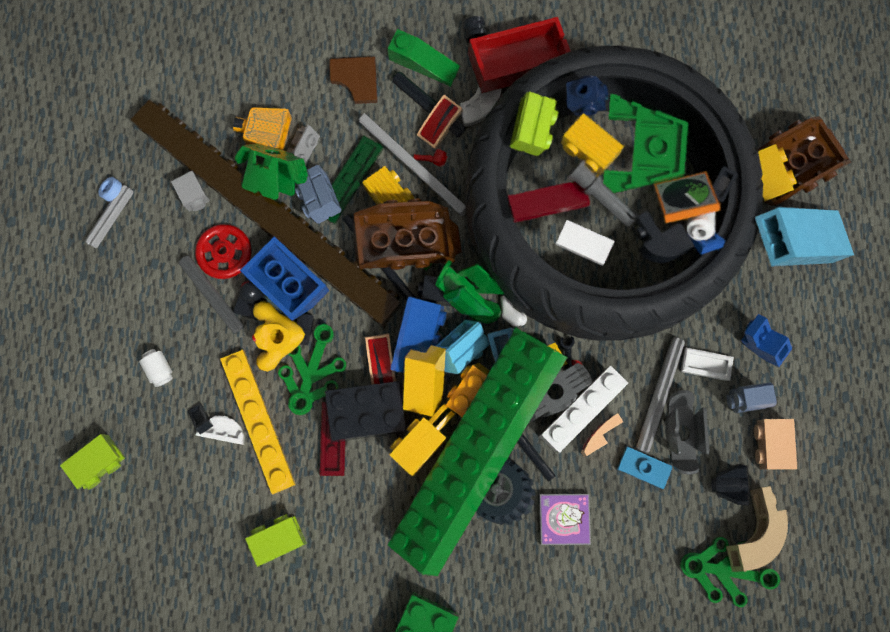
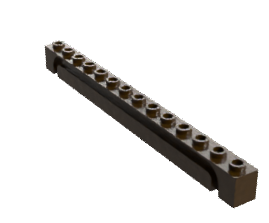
[130,99,401,328]

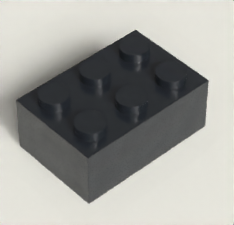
[325,381,406,443]

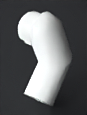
[500,296,527,327]

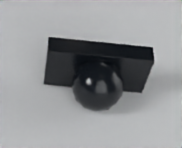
[233,277,266,320]

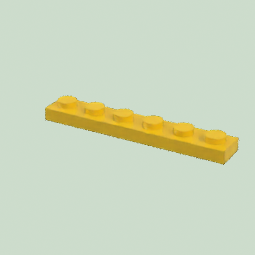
[220,350,296,494]

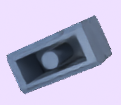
[295,165,341,224]

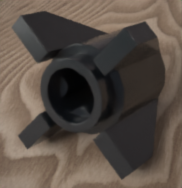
[711,465,750,505]

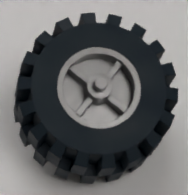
[476,460,535,525]

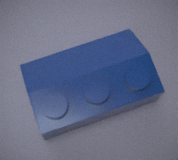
[240,236,329,321]
[390,297,447,373]

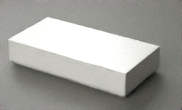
[556,220,614,266]
[681,348,734,381]

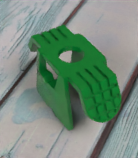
[235,143,308,200]
[435,260,504,324]

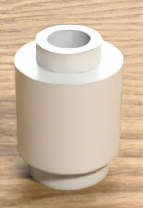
[687,212,715,240]
[139,349,173,387]

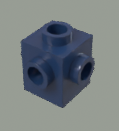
[566,75,608,116]

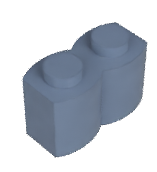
[727,382,777,413]

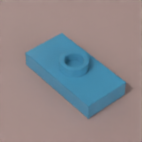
[617,447,673,489]

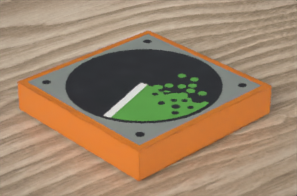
[654,172,720,223]

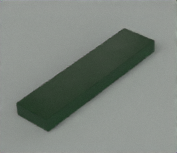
[327,135,384,225]

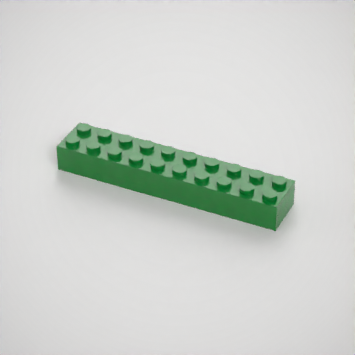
[387,328,567,576]

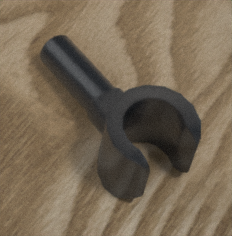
[559,336,575,369]

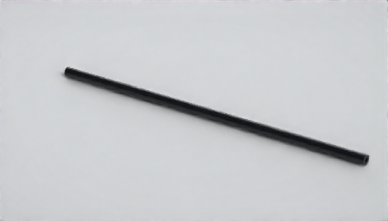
[343,214,556,482]

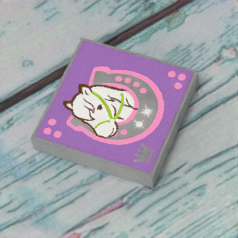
[539,494,591,545]

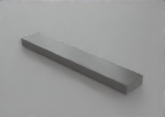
[359,113,466,216]

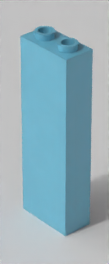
[755,207,854,266]

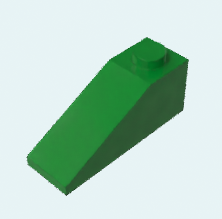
[388,29,460,87]

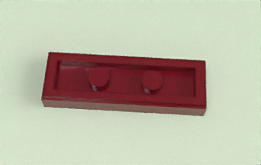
[507,181,591,223]
[320,402,346,476]

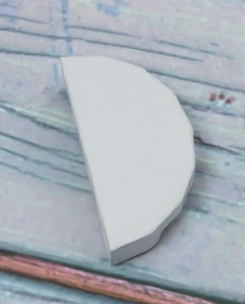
[195,416,244,445]

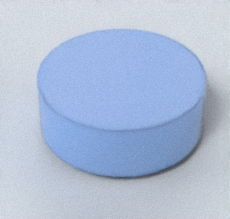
[99,177,122,201]

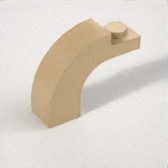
[726,486,788,572]

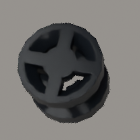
[462,16,488,43]

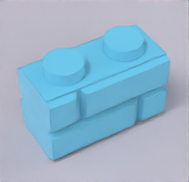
[436,320,490,374]

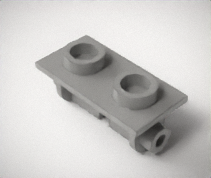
[287,125,320,166]

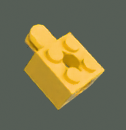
[390,404,455,476]

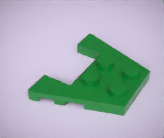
[603,94,688,193]

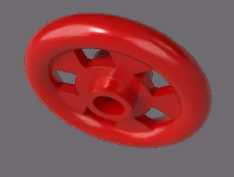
[195,224,252,279]

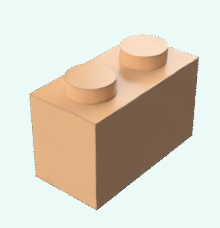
[754,419,797,470]

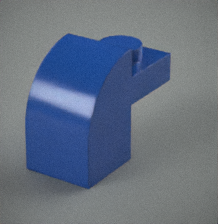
[741,314,792,367]

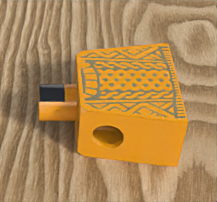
[233,108,292,150]

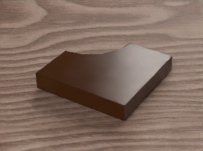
[330,57,378,104]

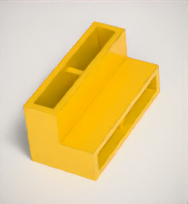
[403,345,446,417]

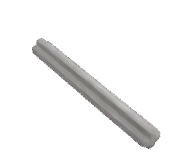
[636,337,685,453]

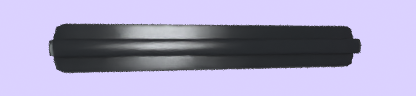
[393,71,466,138]

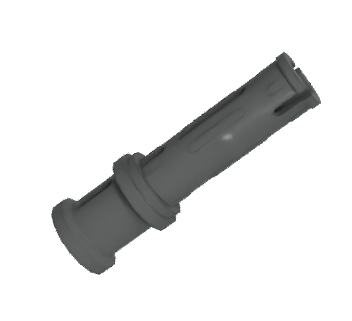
[567,159,638,227]

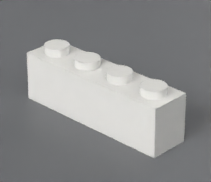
[539,366,628,454]

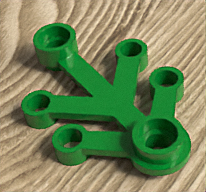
[278,324,347,415]
[680,537,780,608]

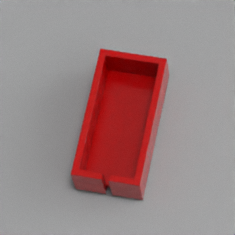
[468,17,570,94]

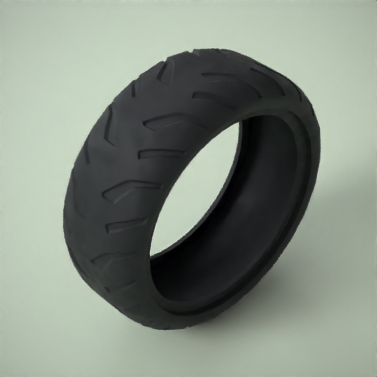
[465,45,763,341]

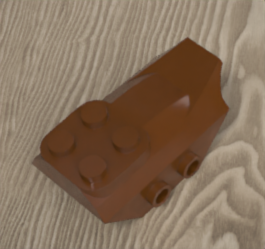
[757,116,851,206]
[353,199,462,270]

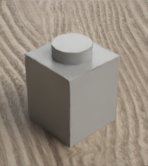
[171,171,210,212]

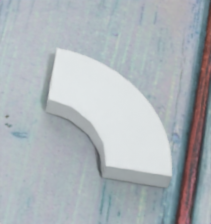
[460,85,501,127]

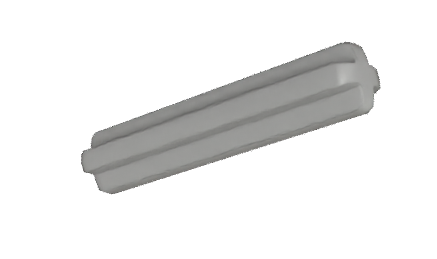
[85,185,133,248]

